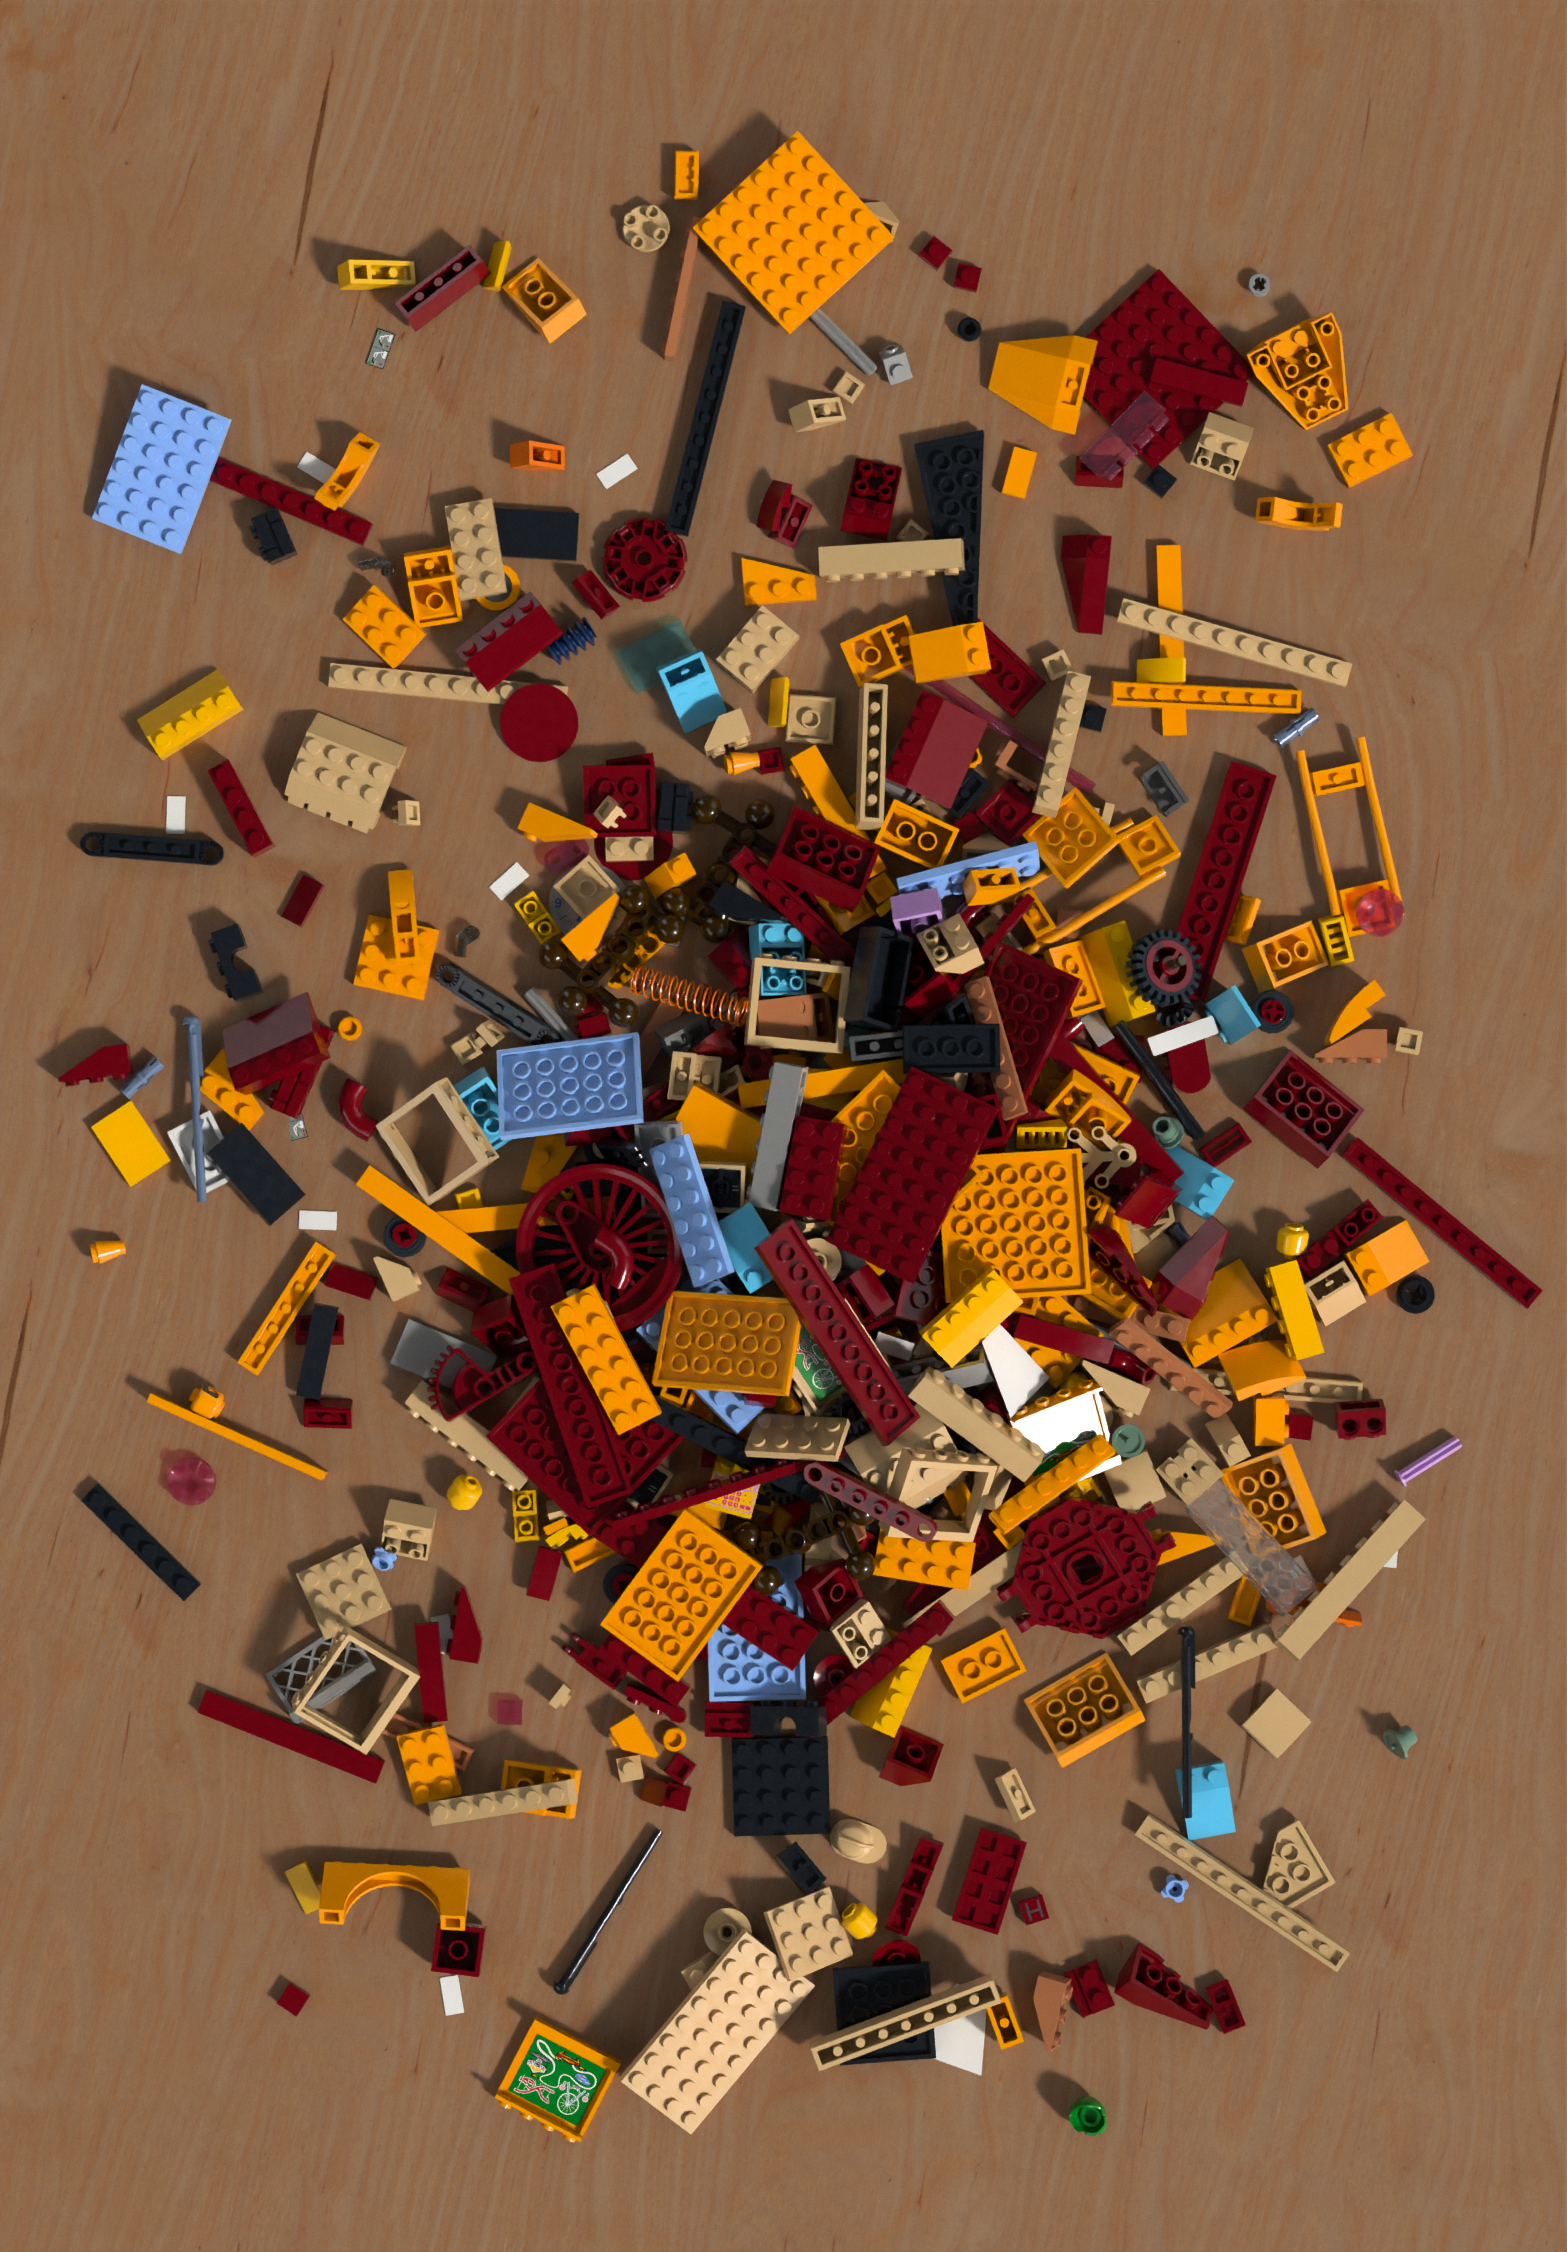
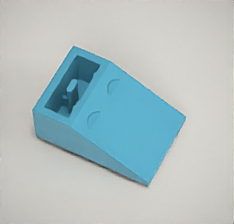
[656,649,728,733]
[749,923,806,996]

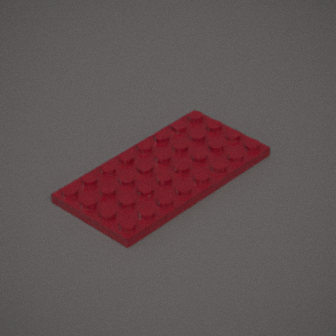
[964,941,1083,1154]
[826,1066,999,1284]

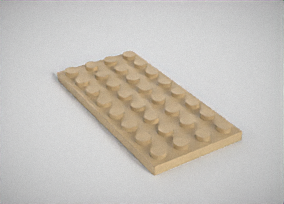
[619,1929,815,2134]

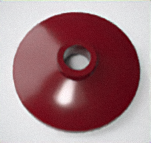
[814,1654,859,1696]
[872,1940,921,1965]

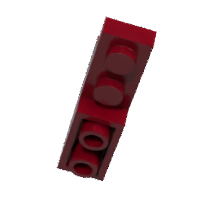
[1296,1199,1383,1280]

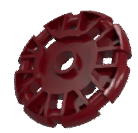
[601,517,688,602]

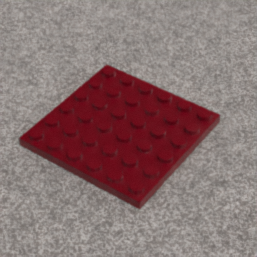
[1083,269,1255,470]
[486,1378,685,1536]

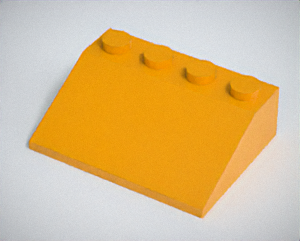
[1158,1258,1278,1368]
[1221,1443,1326,1560]
[1024,1652,1145,1768]

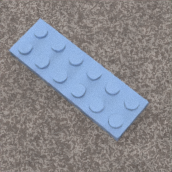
[896,841,1041,899]
[649,1134,735,1287]

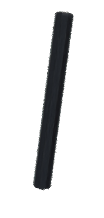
[1113,1020,1205,1140]

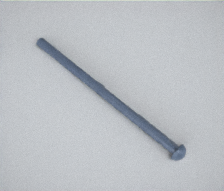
[182,1015,207,1203]

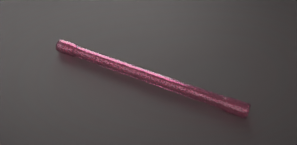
[912,670,1096,795]

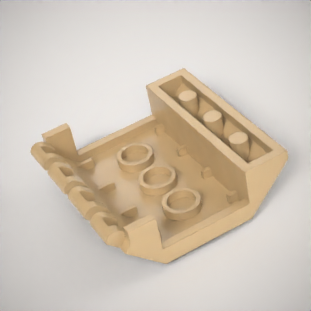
[284,712,407,834]
[843,1403,969,1509]

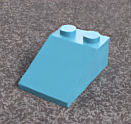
[1204,985,1261,1045]
[453,1066,512,1151]
[1166,1146,1234,1221]
[718,1202,774,1294]
[1175,1760,1236,1841]

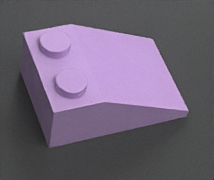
[890,888,946,935]

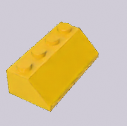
[137,669,244,760]
[1078,920,1156,1028]
[1264,1260,1325,1361]
[919,1266,1023,1368]
[850,1628,933,1737]

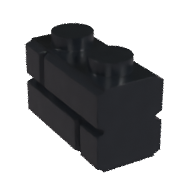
[249,508,297,565]
[657,782,693,835]

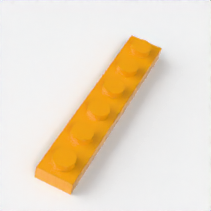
[237,1242,337,1376]
[989,1433,1116,1535]

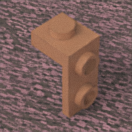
[994,740,1038,792]

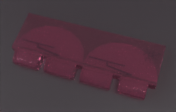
[1079,391,1169,481]

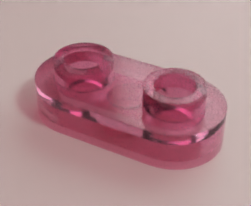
[544,839,589,873]

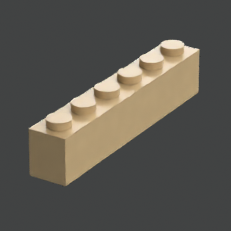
[818,538,965,582]
[1032,670,1091,818]
[855,683,888,831]
[908,1366,1045,1482]
[405,1380,529,1491]
[1115,1550,1248,1656]
[1135,1623,1278,1704]
[428,1778,578,1826]

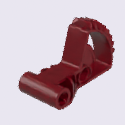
[427,1345,537,1422]

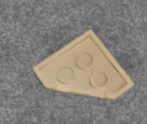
[1262,1819,1336,1909]

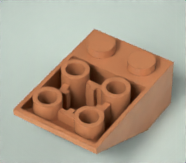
[756,993,835,1049]

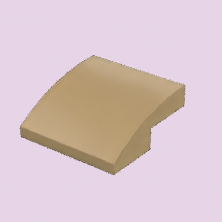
[667,1051,722,1102]
[1103,1449,1167,1511]
[1241,1688,1311,1759]

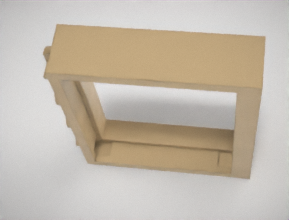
[744,953,851,1054]
[376,1077,499,1206]
[878,1447,998,1542]
[291,1626,420,1755]

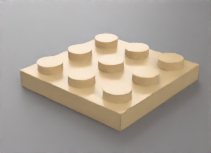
[296,1543,392,1640]
[763,1887,853,1981]

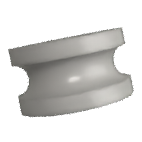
[1249,274,1270,297]

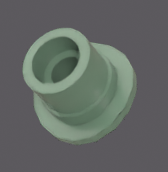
[1152,1117,1184,1149]
[1111,1424,1145,1458]
[1383,1725,1418,1759]

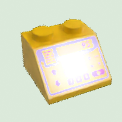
[704,1455,760,1519]

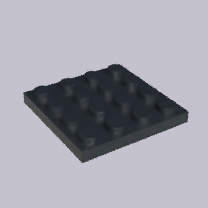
[731,1736,830,1837]
[832,1961,936,2066]

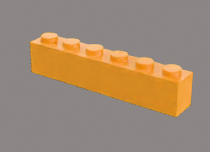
[789,745,887,881]

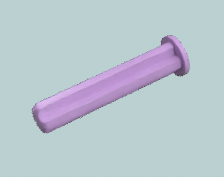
[1394,1437,1462,1487]

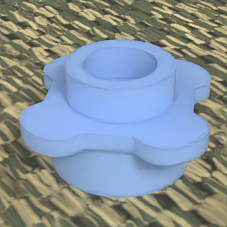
[371,1547,397,1571]
[1161,1875,1189,1903]

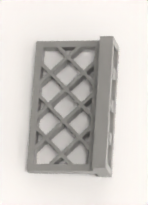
[265,1636,379,1724]

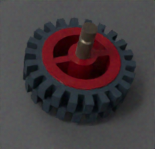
[1126,929,1202,1007]

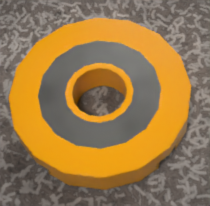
[476,564,520,611]

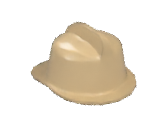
[830,1819,887,1864]

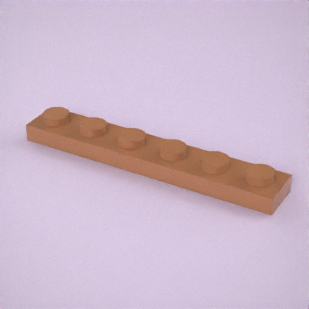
[661,216,702,362]
[964,976,1028,1121]
[1061,1295,1191,1343]
[1109,1317,1233,1419]

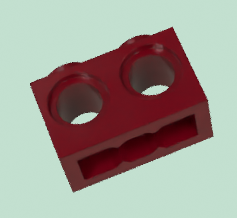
[1334,1399,1386,1440]

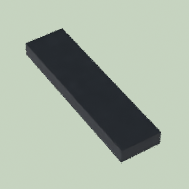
[296,1302,339,1400]

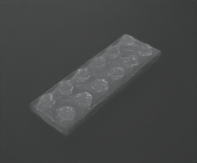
[1185,1480,1318,1617]

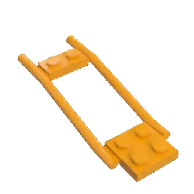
[1295,736,1402,937]
[985,815,1181,955]

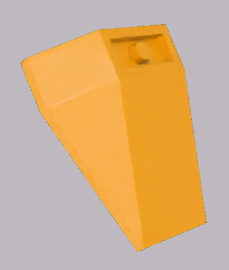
[1246,312,1349,430]
[988,335,1098,435]

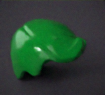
[1069,2096,1107,2136]

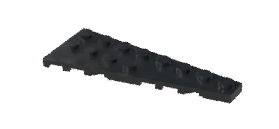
[914,430,984,626]

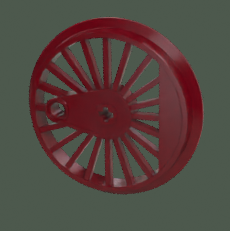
[516,1164,684,1332]

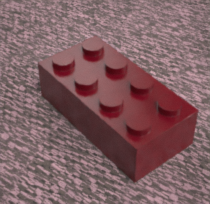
[779,1116,848,1222]

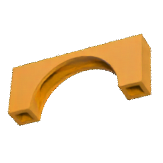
[319,1861,470,1931]

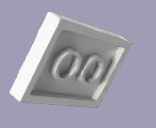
[167,1110,229,1193]

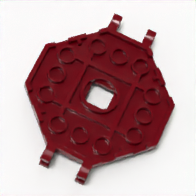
[996,1496,1176,1639]

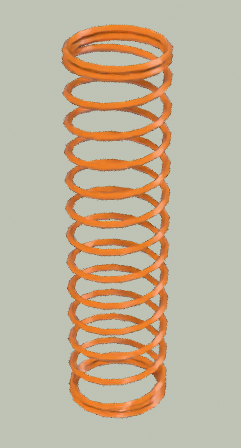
[630,964,749,1027]

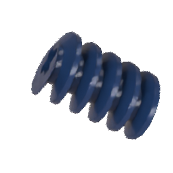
[547,617,597,665]

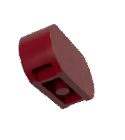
[1162,1021,1211,1094]

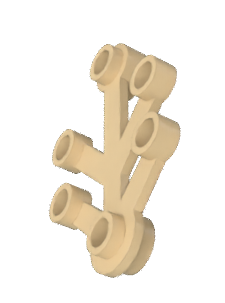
[1067,1125,1136,1189]

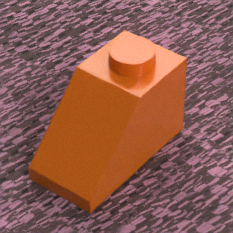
[510,441,565,471]

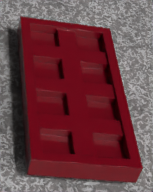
[952,1827,1027,1935]

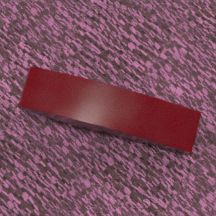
[1012,1314,1115,1364]
[414,1621,448,1723]
[884,1834,944,1937]

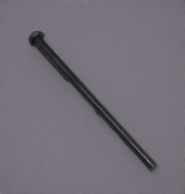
[1177,1625,1195,1818]
[553,1828,663,1995]

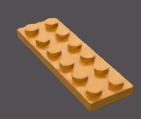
[551,1284,662,1435]

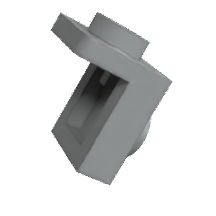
[879,345,913,385]

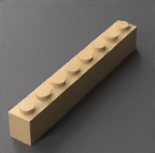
[1274,1500,1426,1663]
[810,1974,1001,2071]

